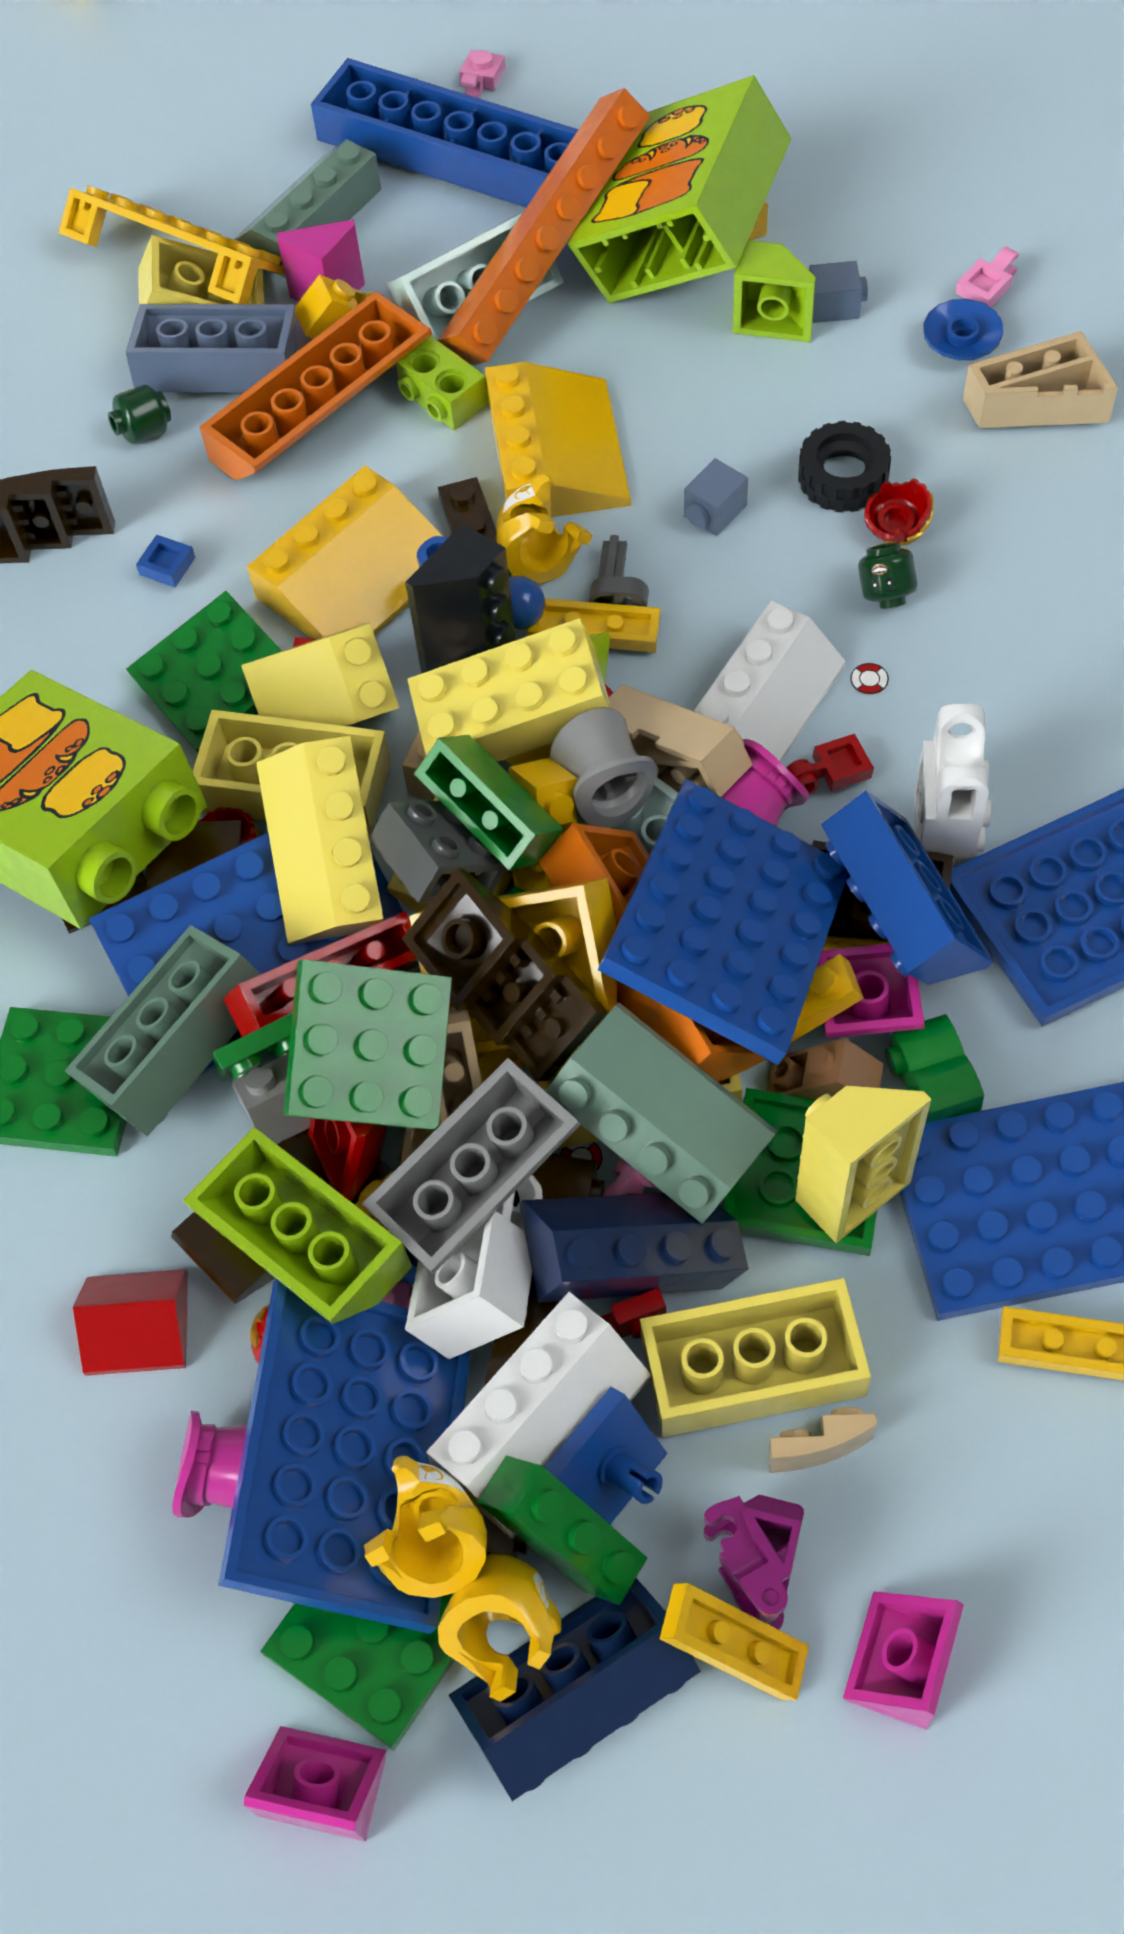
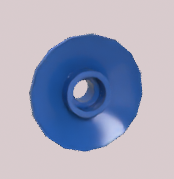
[923,299,1004,360]

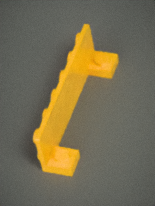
[58,185,285,304]

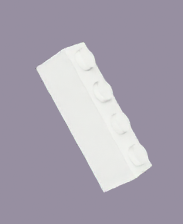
[694,600,846,762]
[426,1292,651,1539]

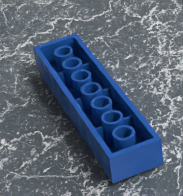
[311,58,579,207]

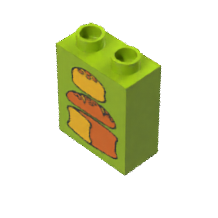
[567,75,792,303]
[0,669,208,930]

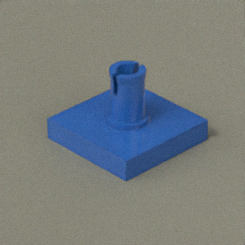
[544,1387,668,1525]

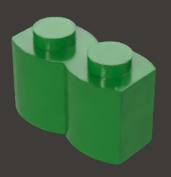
[885,1014,985,1123]

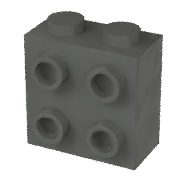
[369,800,507,903]

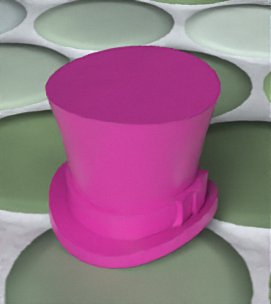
[721,739,809,826]
[172,1410,247,1518]

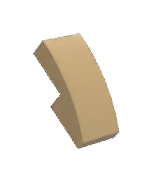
[769,1407,877,1473]

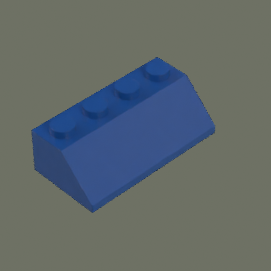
[821,790,994,985]

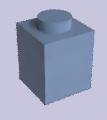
[809,261,868,323]
[684,458,748,536]

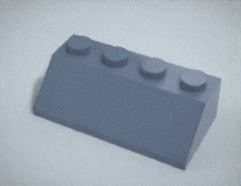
[126,304,296,394]

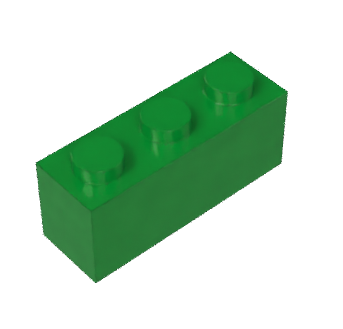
[414,735,564,871]
[477,1455,648,1605]

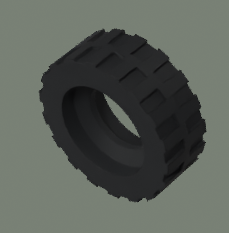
[798,421,891,513]

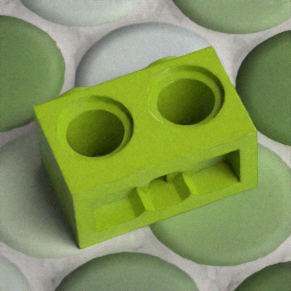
[396,336,489,431]

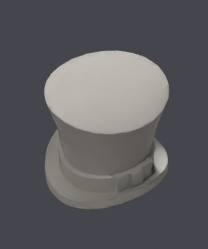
[550,707,658,828]

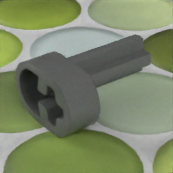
[588,535,649,607]

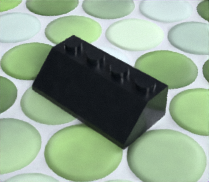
[405,523,516,674]

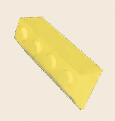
[256,736,383,945]
[795,1085,931,1243]

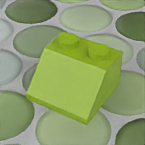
[733,240,816,343]

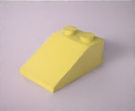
[138,234,264,305]
[241,623,399,726]

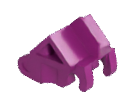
[703,1494,804,1630]

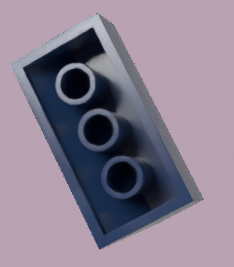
[519,1193,749,1303]
[448,1578,701,1802]

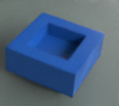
[136,534,196,588]

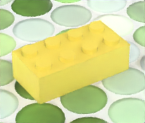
[407,618,612,762]
[192,710,391,835]
[640,1278,871,1438]

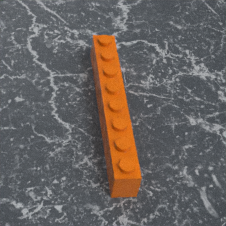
[437,88,650,365]

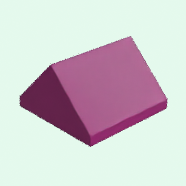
[276,219,365,302]
[817,944,924,1038]
[843,1591,964,1729]
[244,1726,387,1842]

